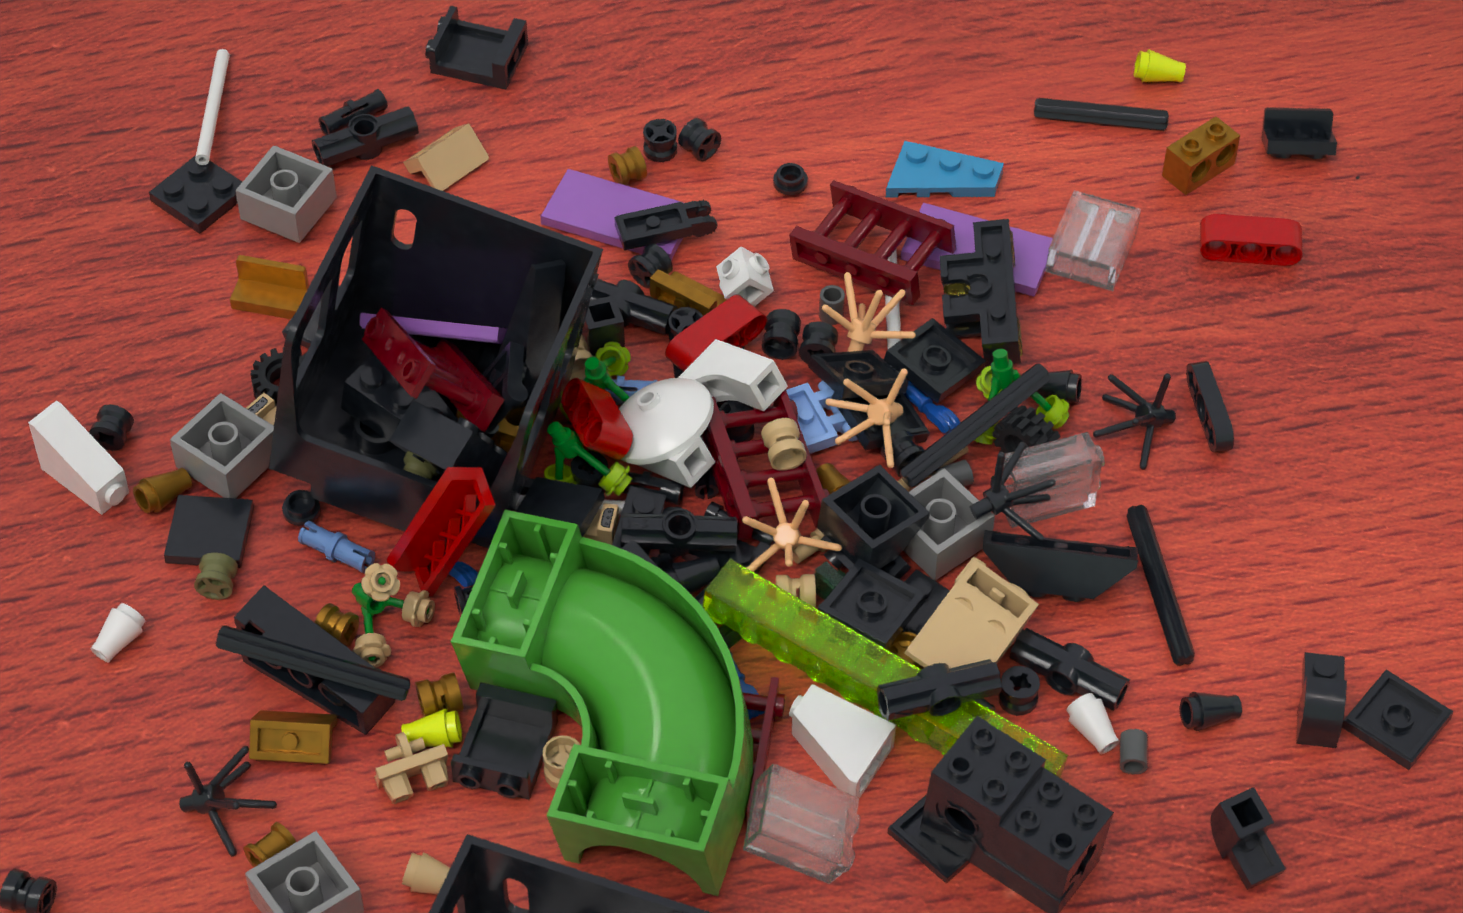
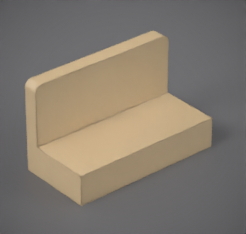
[403,123,489,191]

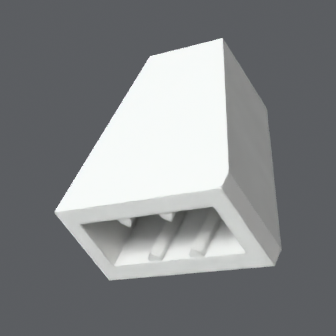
[28,400,129,515]
[789,684,896,805]

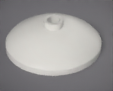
[619,378,714,465]

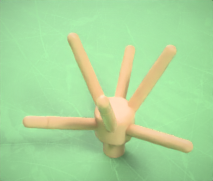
[822,272,916,352]
[825,369,908,468]
[742,478,842,577]

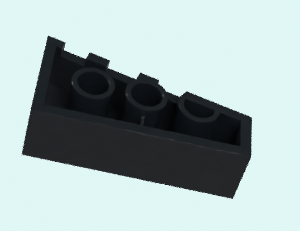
[234,585,395,735]

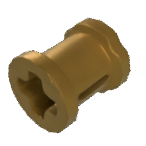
[243,822,296,867]

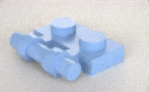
[786,380,857,454]

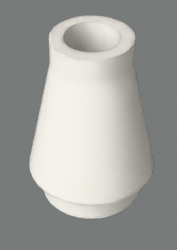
[90,603,146,663]
[1066,693,1120,754]

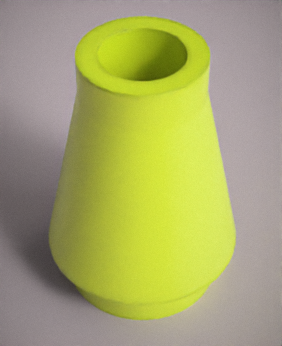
[1134,49,1186,83]
[401,708,462,748]

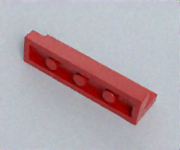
[387,467,496,596]

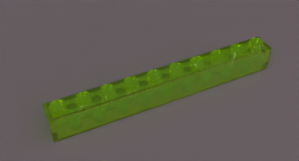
[703,559,1068,778]

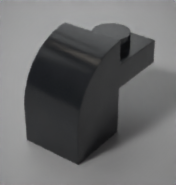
[1296,652,1347,748]
[1210,787,1286,890]

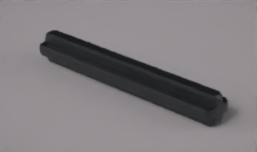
[1034,98,1169,131]

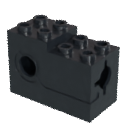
[920,716,1114,913]

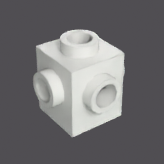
[716,247,774,307]

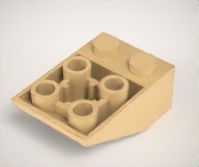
[904,559,1039,668]

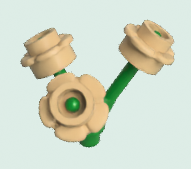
[352,563,435,668]

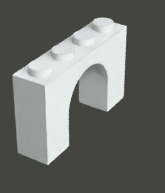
[635,339,788,488]

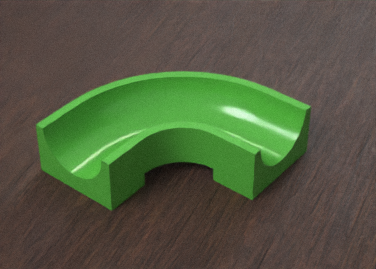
[451,510,754,896]

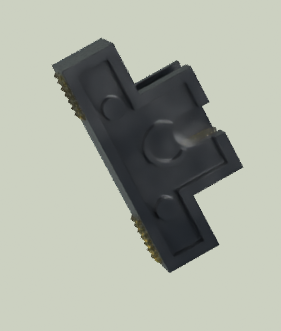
[939,219,1023,366]

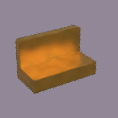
[230,255,309,319]
[650,269,727,316]
[249,710,337,764]

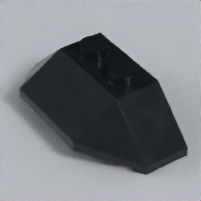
[983,530,1138,602]

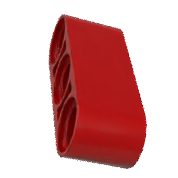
[1200,214,1303,266]
[665,294,767,372]
[561,378,633,460]

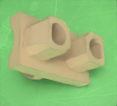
[374,732,449,804]

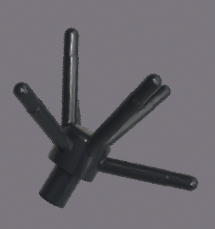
[1093,373,1176,470]
[969,442,1056,542]
[179,746,277,857]

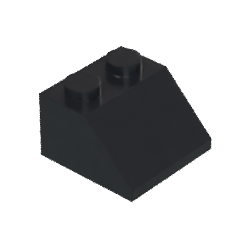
[817,464,930,569]

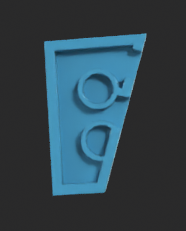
[885,141,1004,198]

